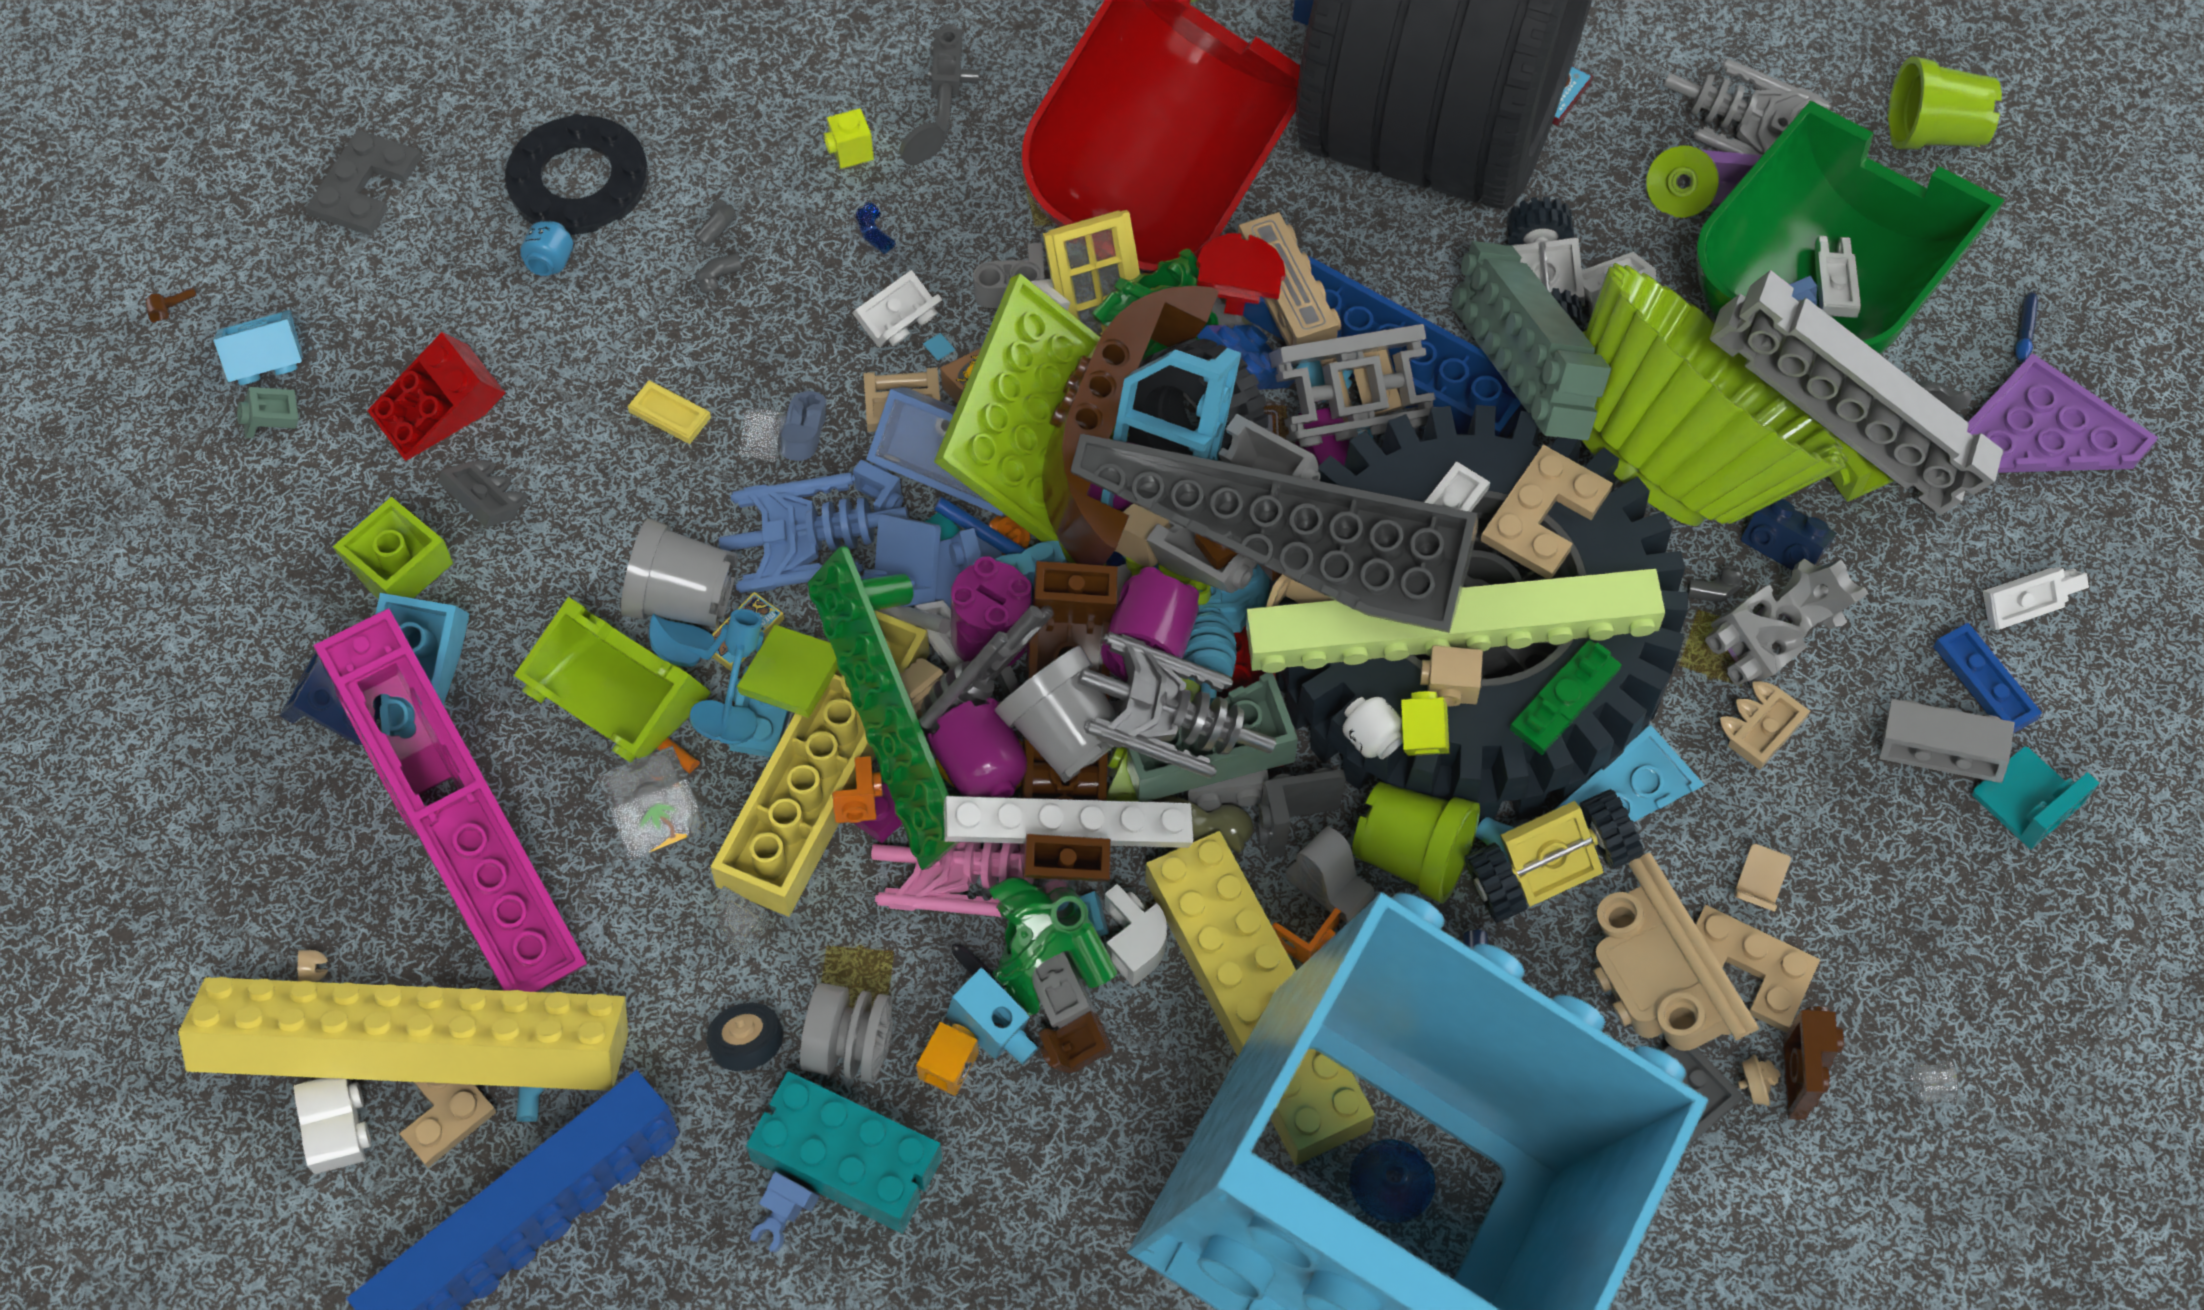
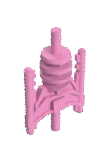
[871,842,1034,918]

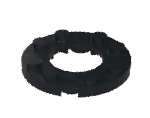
[505,114,649,235]

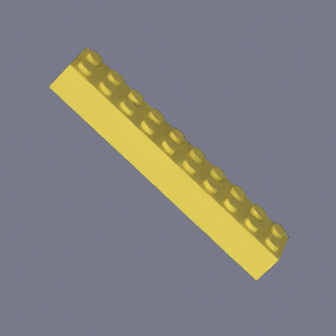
[178,977,628,1091]

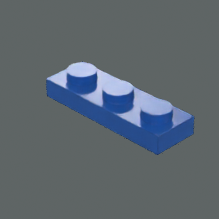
[1933,623,2042,734]

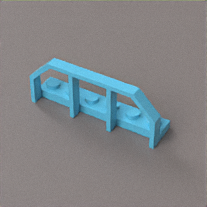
[1101,348,1241,569]

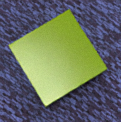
[737,624,838,718]

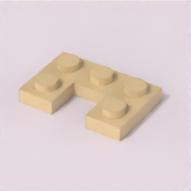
[1480,445,1613,579]
[1696,904,1821,1033]

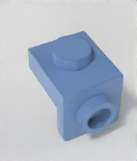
[853,460,904,512]

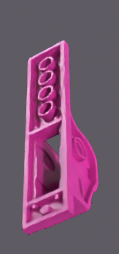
[313,608,587,992]

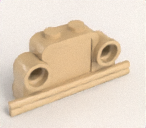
[1593,853,1759,1051]

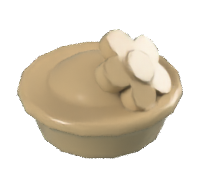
[1738,1054,1781,1106]

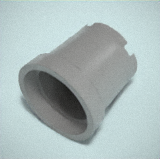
[621,518,738,628]
[994,646,1118,783]

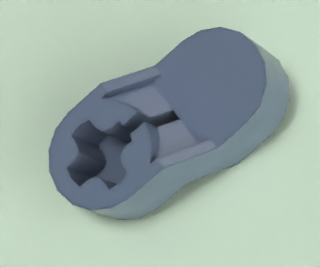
[781,391,826,461]

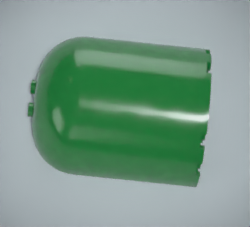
[1696,100,2005,354]

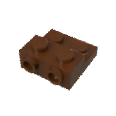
[1783,1006,1844,1120]

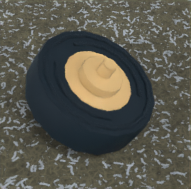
[706,1002,783,1072]

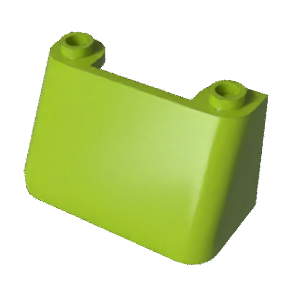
[513,597,711,764]

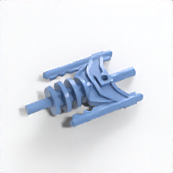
[719,472,909,593]

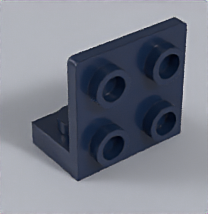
[279,651,382,745]

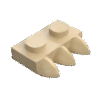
[1720,681,1810,770]

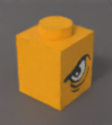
[916,1022,979,1097]

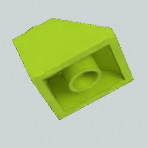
[333,497,453,599]

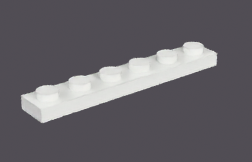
[944,796,1193,848]

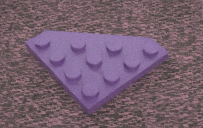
[1967,353,2158,473]

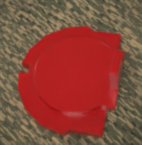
[1196,233,1286,316]

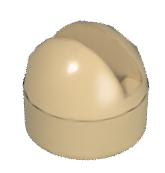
[298,950,328,982]

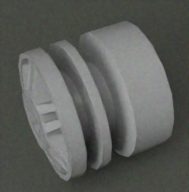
[800,983,893,1083]

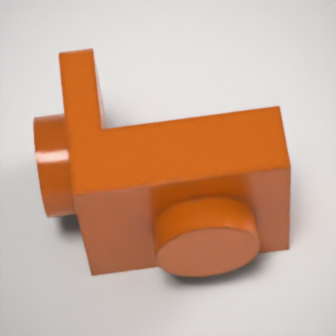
[832,756,883,823]

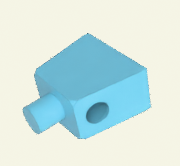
[946,967,1040,1065]

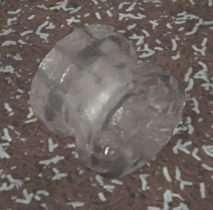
[1911,1060,1958,1105]

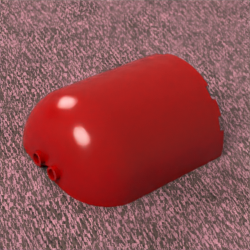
[1021,0,1300,272]

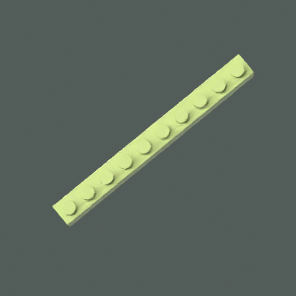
[1246,569,1665,673]

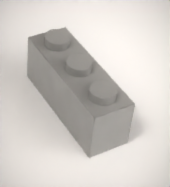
[1879,699,2015,783]

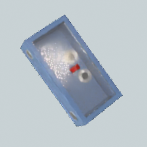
[866,387,1006,516]

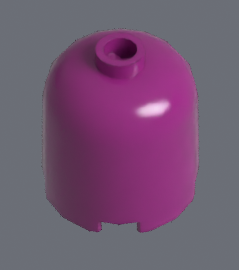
[927,698,1027,798]

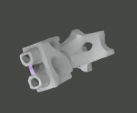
[1705,559,1869,686]

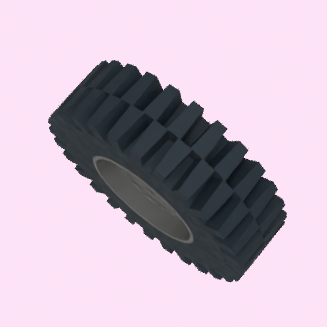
[1269,405,1688,824]

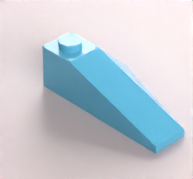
[375,593,470,738]

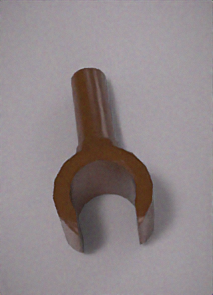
[145,288,197,323]

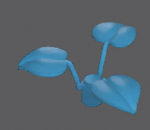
[649,609,764,745]

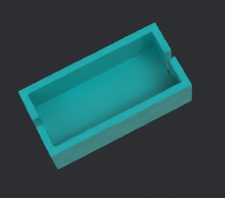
[746,1071,943,1234]

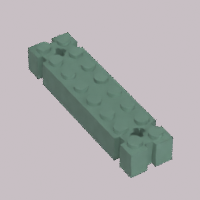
[1452,241,1611,440]

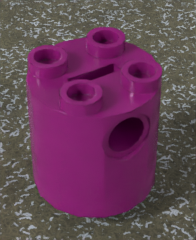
[951,557,1031,667]
[1100,567,1200,682]

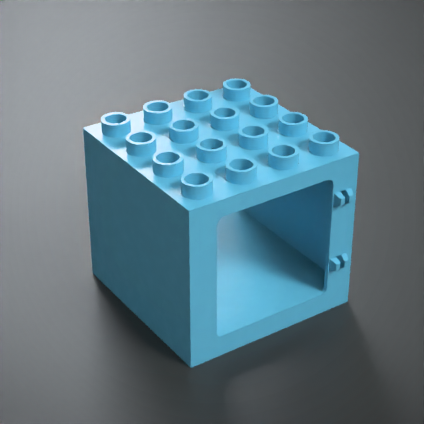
[1127,892,1708,1310]

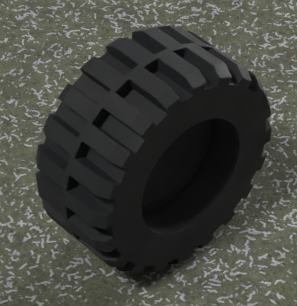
[1127,338,1268,462]

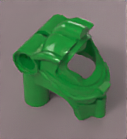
[1091,249,1219,361]
[988,877,1118,1016]

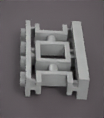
[1269,324,1437,448]

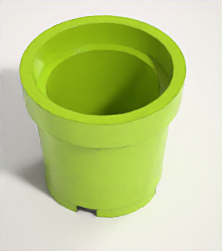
[1888,56,2002,149]
[1352,781,1480,903]

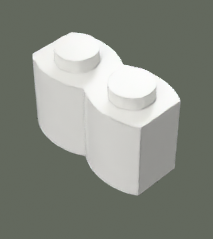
[294,1078,371,1175]

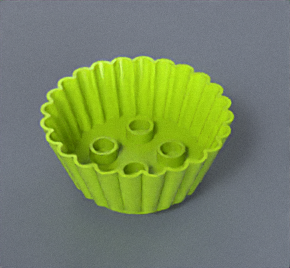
[1582,263,1848,526]

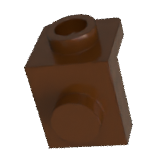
[1039,1011,1113,1074]

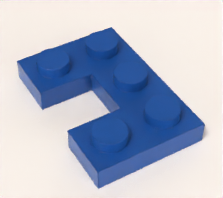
[1197,325,1295,390]

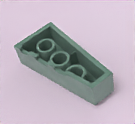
[1127,673,1298,802]

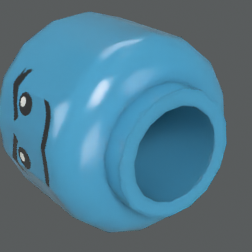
[520,221,573,276]

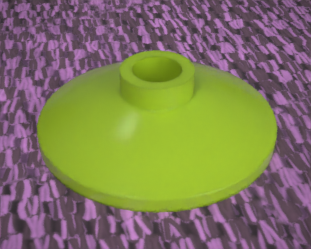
[1646,146,1719,218]

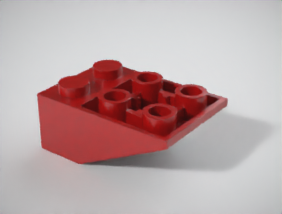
[367,332,506,461]

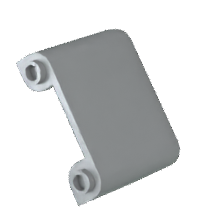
[1146,414,1320,593]

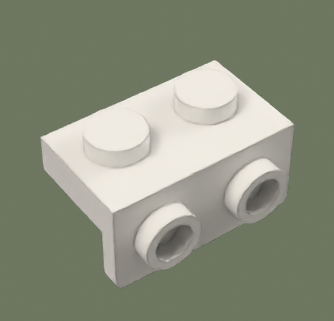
[852,270,942,348]

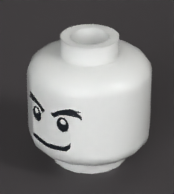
[1343,697,1403,759]

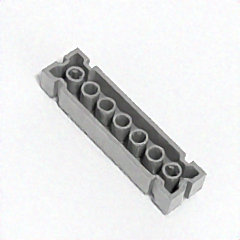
[1709,270,2003,515]

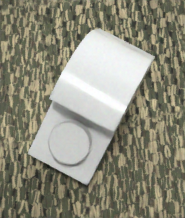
[1105,884,1167,987]

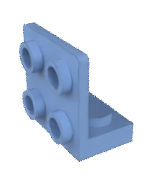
[860,513,941,607]

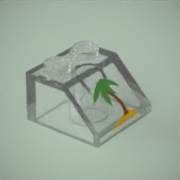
[596,746,707,862]

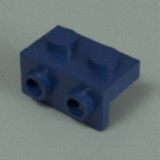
[1741,499,1837,570]

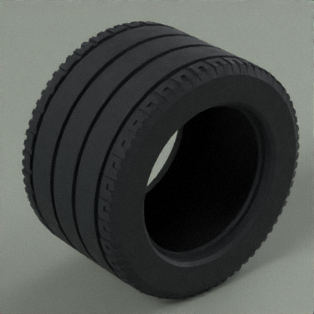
[1296,0,1592,210]

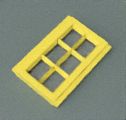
[1043,210,1140,335]

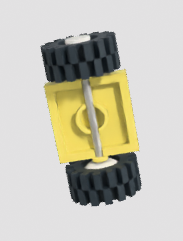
[1465,789,1644,923]

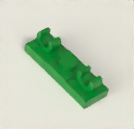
[1510,639,1622,755]

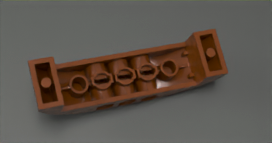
[1042,286,1219,565]
[1020,561,1118,882]

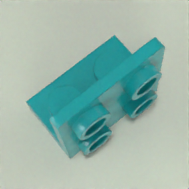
[1972,746,2100,850]

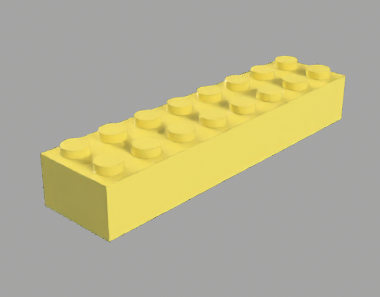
[711,611,930,917]
[1145,831,1375,1166]

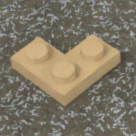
[399,1082,497,1168]

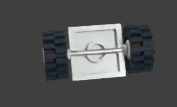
[1507,196,1585,332]

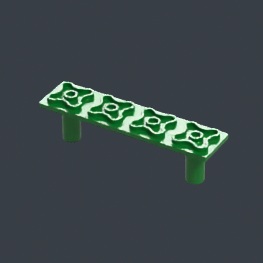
[808,546,962,870]

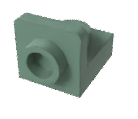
[237,387,299,438]

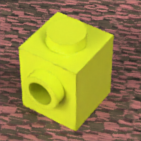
[823,108,874,169]
[1401,691,1449,756]

